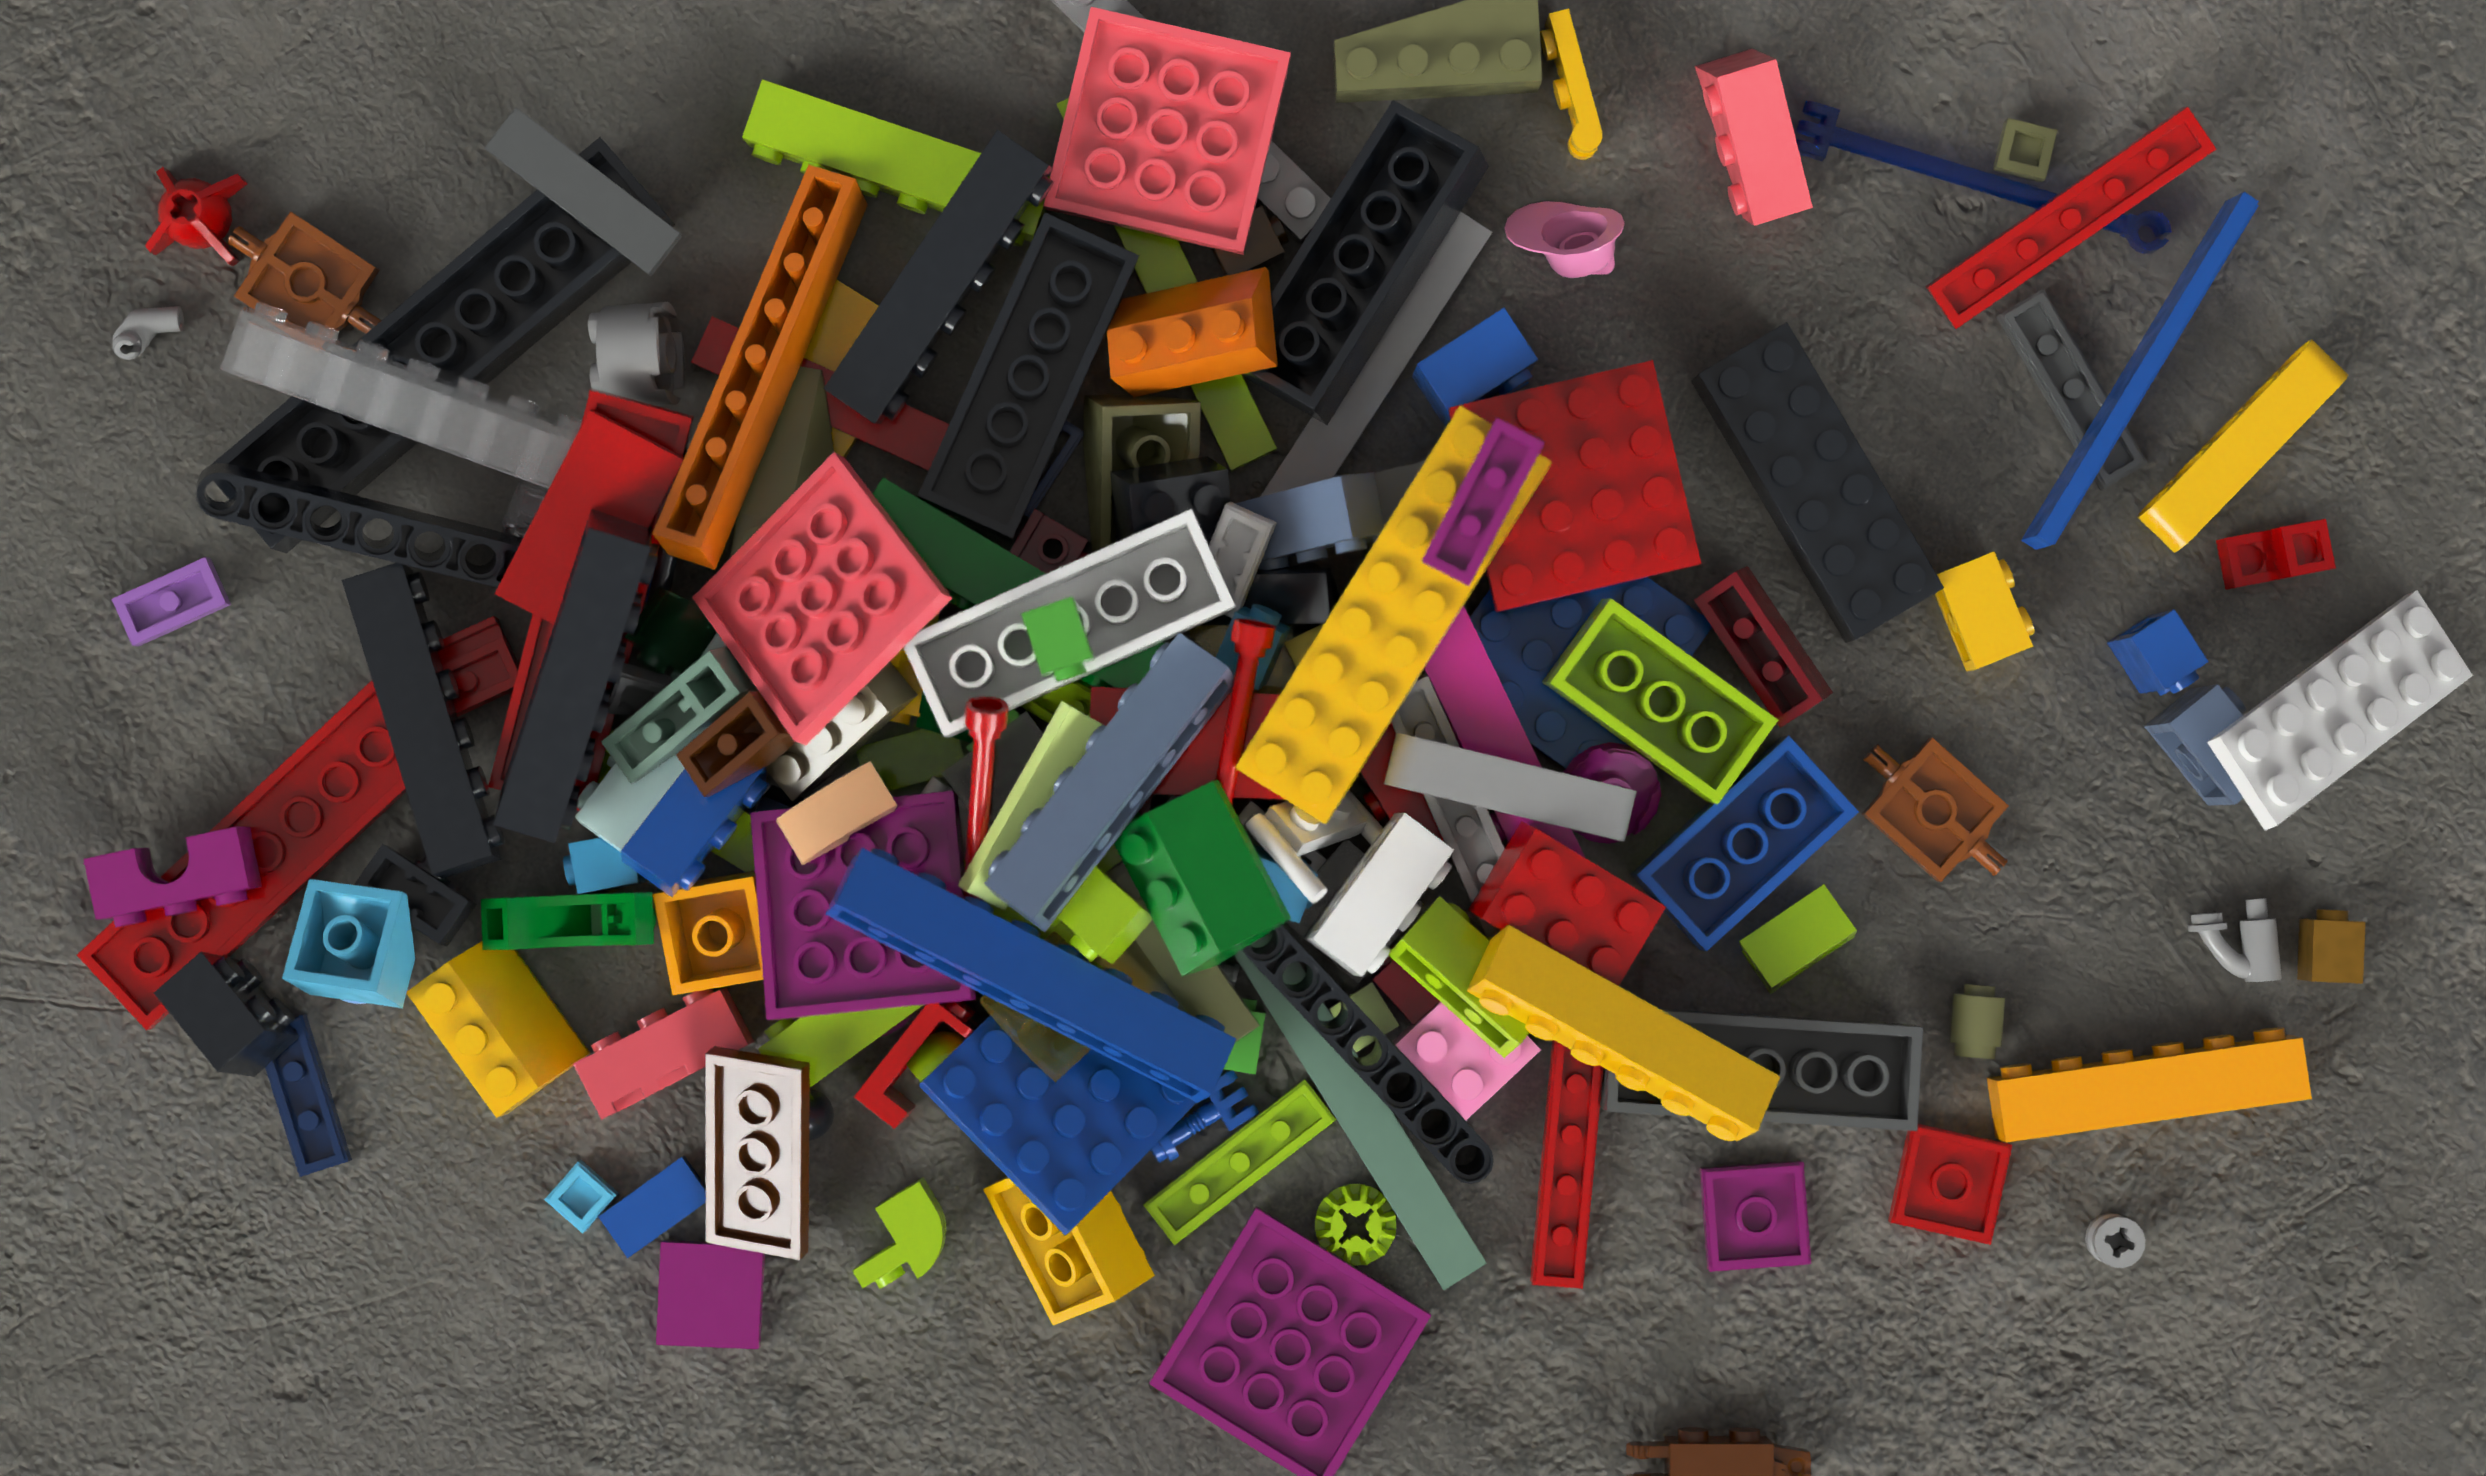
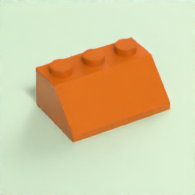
[1107,267,1278,397]

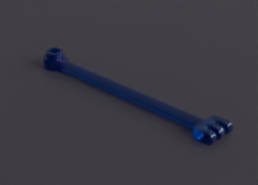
[1796,101,2171,254]

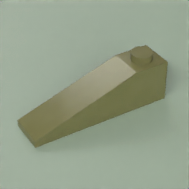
[730,366,834,558]
[1083,393,1201,553]
[1070,862,1260,1043]

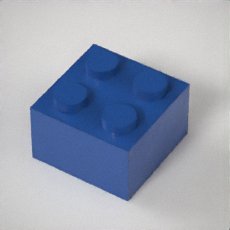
[1412,308,1538,427]

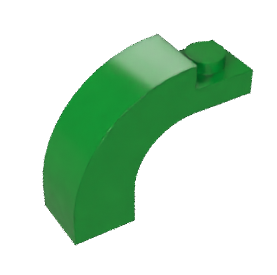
[481,892,656,950]

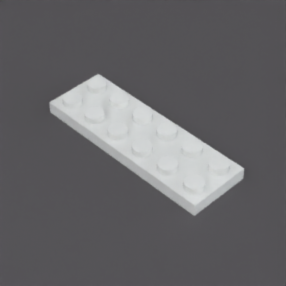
[2207,590,2473,830]

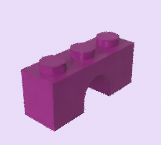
[83,826,262,927]

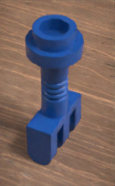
[1150,1070,1259,1163]

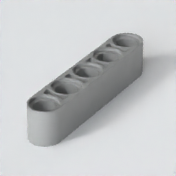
[1384,733,1637,842]

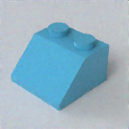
[282,879,415,1008]

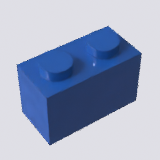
[2107,609,2209,696]

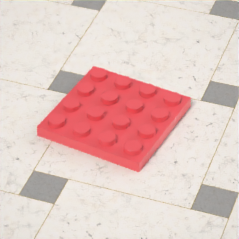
[1043,7,1291,255]
[692,452,952,745]

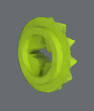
[1315,1184,1396,1266]

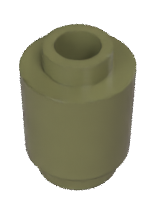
[1950,984,2005,1059]

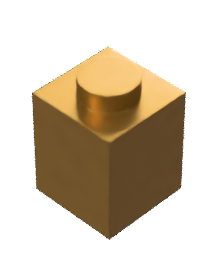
[2297,909,2365,984]

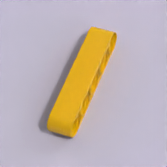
[2137,339,2349,553]

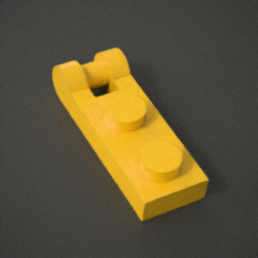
[1540,8,1603,160]

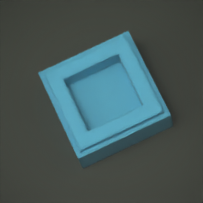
[544,1160,619,1234]

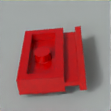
[438,616,519,717]

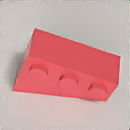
[1695,49,1813,226]
[573,988,754,1120]

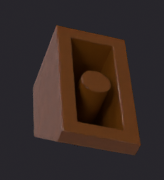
[676,691,796,797]

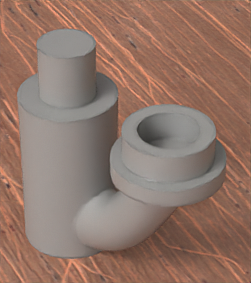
[2188,898,2282,982]

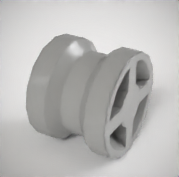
[2085,1213,2146,1268]

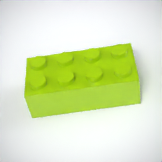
[1542,598,1778,805]

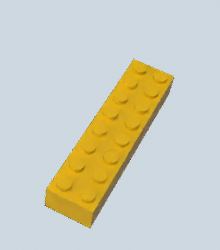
[1235,405,1551,824]

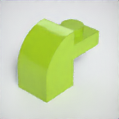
[852,1177,946,1289]

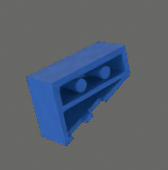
[621,766,769,897]

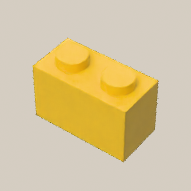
[1935,552,2034,672]

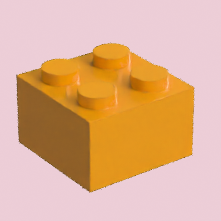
[652,871,763,995]

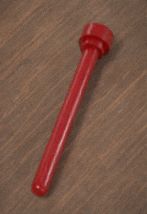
[1216,618,1276,804]
[963,696,1009,901]

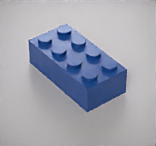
[1630,736,1859,952]

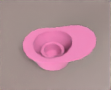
[1504,201,1625,278]

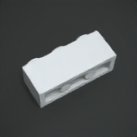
[1304,812,1454,977]

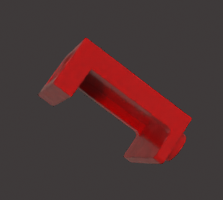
[854,1001,979,1129]

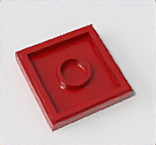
[1888,1123,2013,1245]

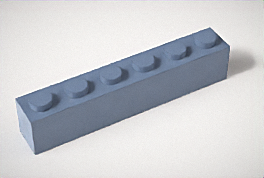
[984,632,1234,932]

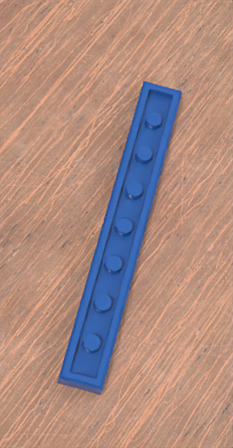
[2021,192,2259,550]

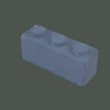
[1235,472,1385,570]

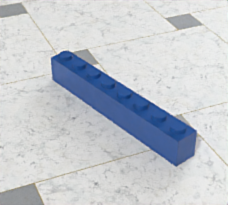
[825,848,1237,1103]

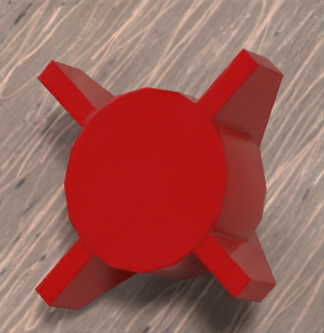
[145,167,248,266]

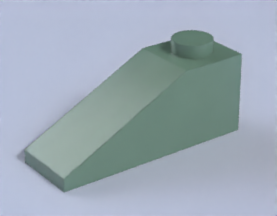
[601,646,758,784]

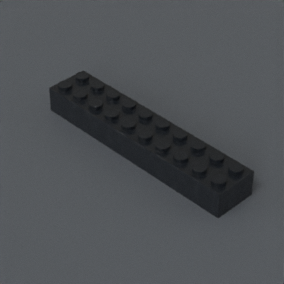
[211,137,675,554]

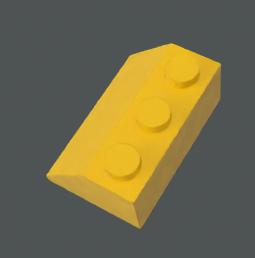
[406,941,591,1118]
[983,1176,1155,1325]

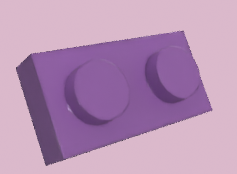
[112,557,231,647]

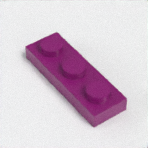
[1421,418,1545,587]

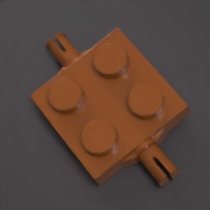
[228,211,382,355]
[1862,738,2009,882]

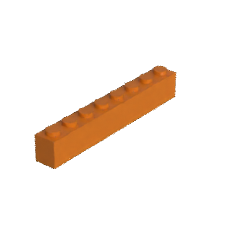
[652,165,868,570]

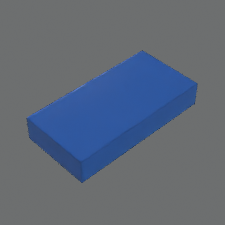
[598,1156,706,1258]

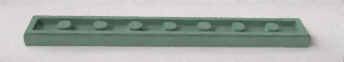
[1234,931,1487,1290]

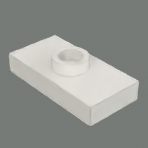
[1209,502,1277,618]

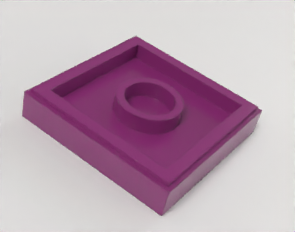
[1700,1160,1811,1272]
[656,1240,765,1349]

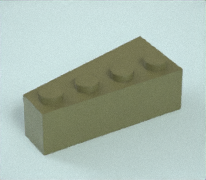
[1333,0,1542,103]

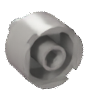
[588,302,685,406]

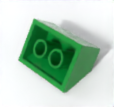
[1113,780,1291,976]

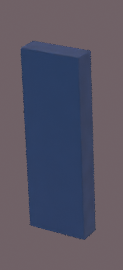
[265,1014,352,1177]

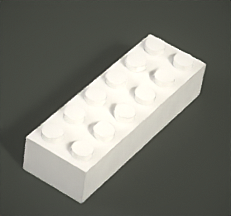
[904,509,1235,738]

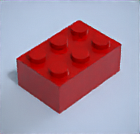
[1468,821,1666,986]

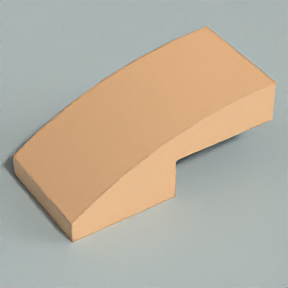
[776,761,897,865]

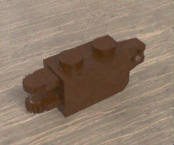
[1626,1427,1811,1476]

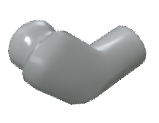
[112,306,184,360]

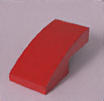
[2216,519,2336,590]

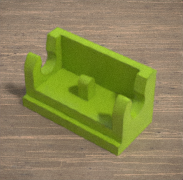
[1739,884,1857,994]

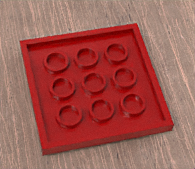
[1448,360,1701,612]

